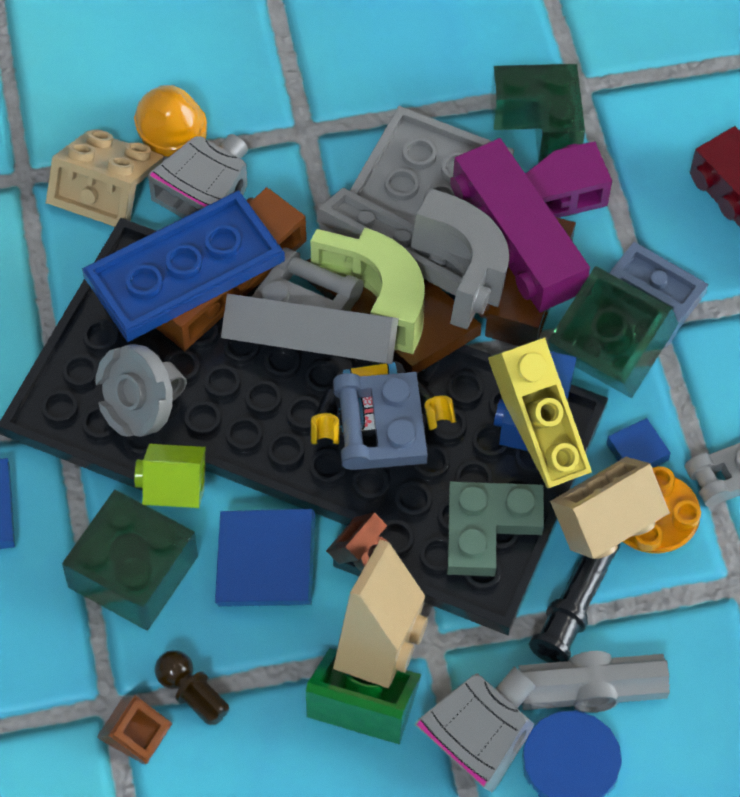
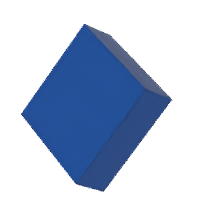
[606,418,671,468]

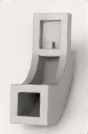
[411,188,509,329]

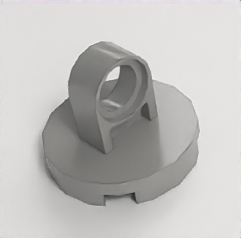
[96,344,187,437]

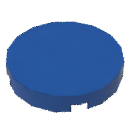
[522,711,622,797]

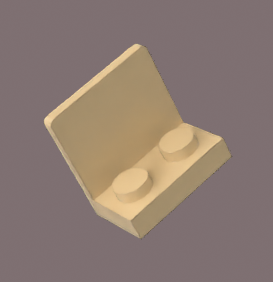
[46,130,163,227]

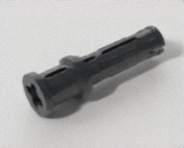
[529,544,621,663]

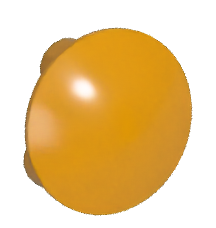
[623,466,701,554]

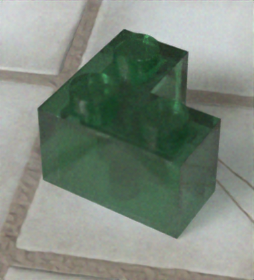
[491,64,585,163]

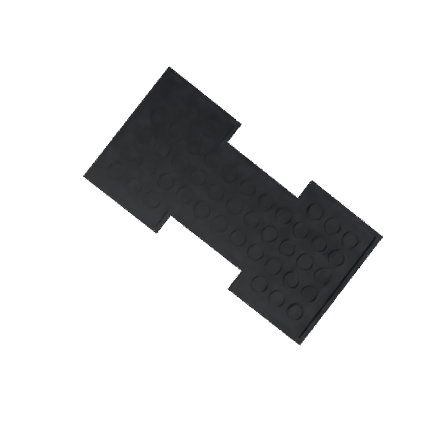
[0,218,609,635]

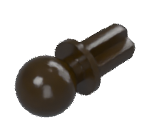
[155,650,229,725]

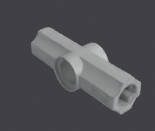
[518,651,670,713]

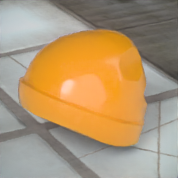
[134,85,207,157]

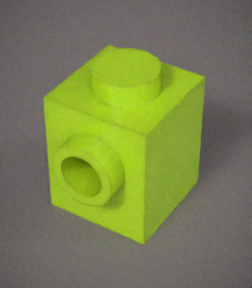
[134,444,206,508]

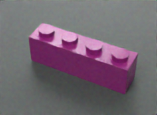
[450,138,590,313]

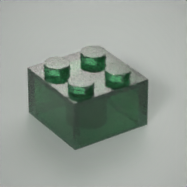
[548,266,679,399]
[62,489,198,631]

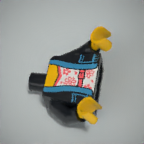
[311,358,456,458]

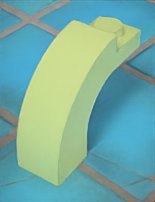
[310,227,425,354]

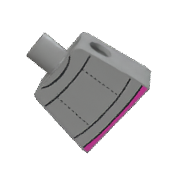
[148,134,248,218]
[415,666,537,792]

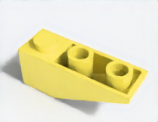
[488,338,592,488]

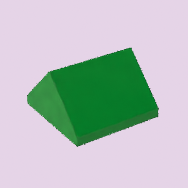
[306,648,422,745]

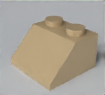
[333,540,428,688]

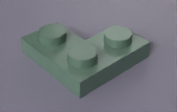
[447,481,544,576]

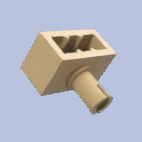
[550,457,670,559]

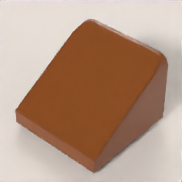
[97,695,173,764]

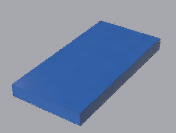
[82,190,285,342]

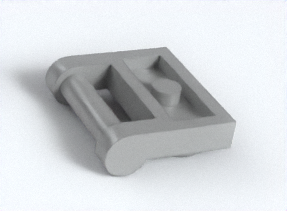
[252,248,364,311]

